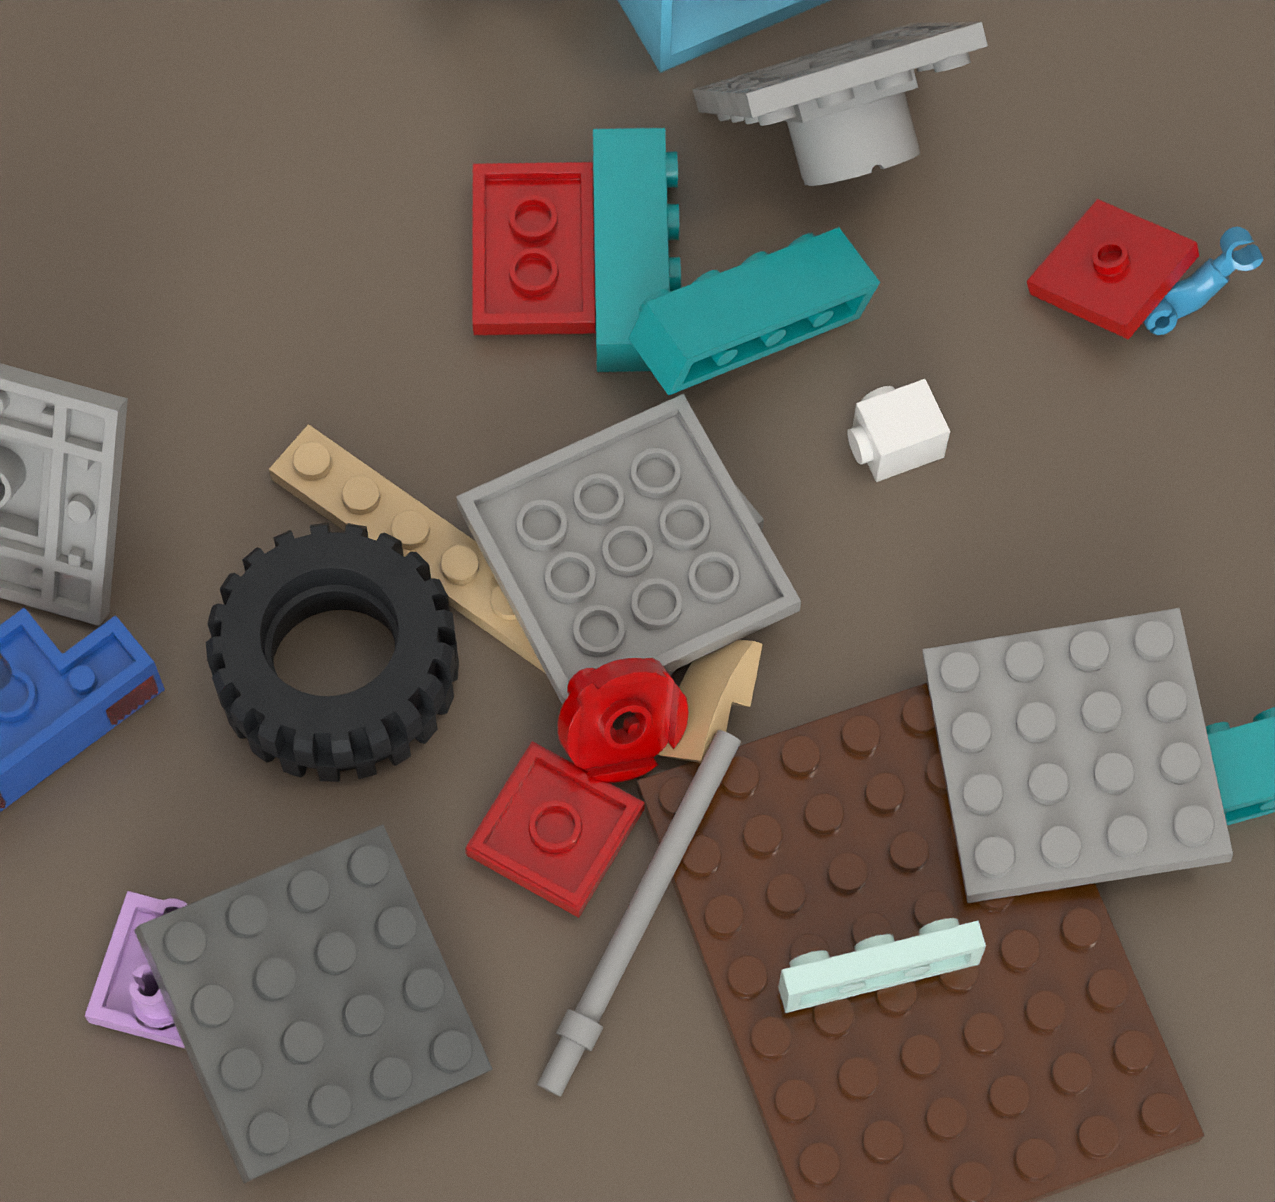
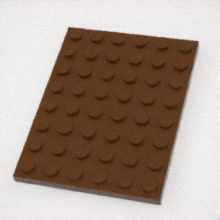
[637,683,1205,1202]

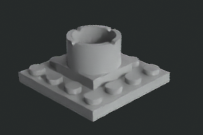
[692,22,988,186]
[0,363,128,626]

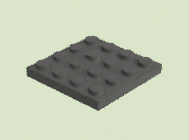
[134,824,493,1183]

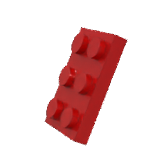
[472,162,595,335]

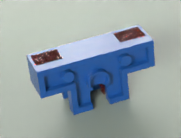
[0,608,165,812]

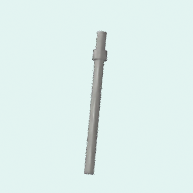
[537,730,741,1097]

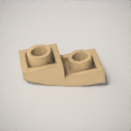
[657,640,763,763]

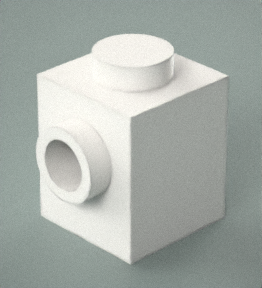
[847,379,950,482]

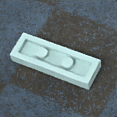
[778,918,986,1013]

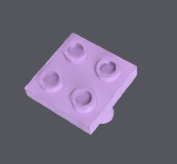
[85,891,187,1048]

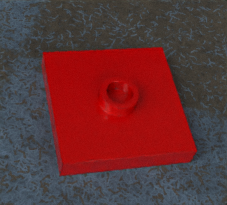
[1027,199,1199,340]
[465,741,645,918]

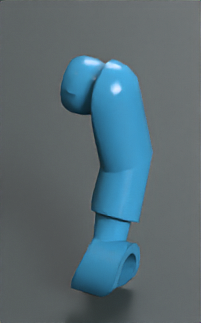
[1143,227,1263,335]

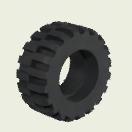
[206,523,459,782]

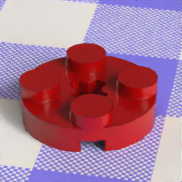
[558,658,689,782]

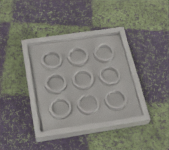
[456,394,801,705]
[922,608,1233,903]

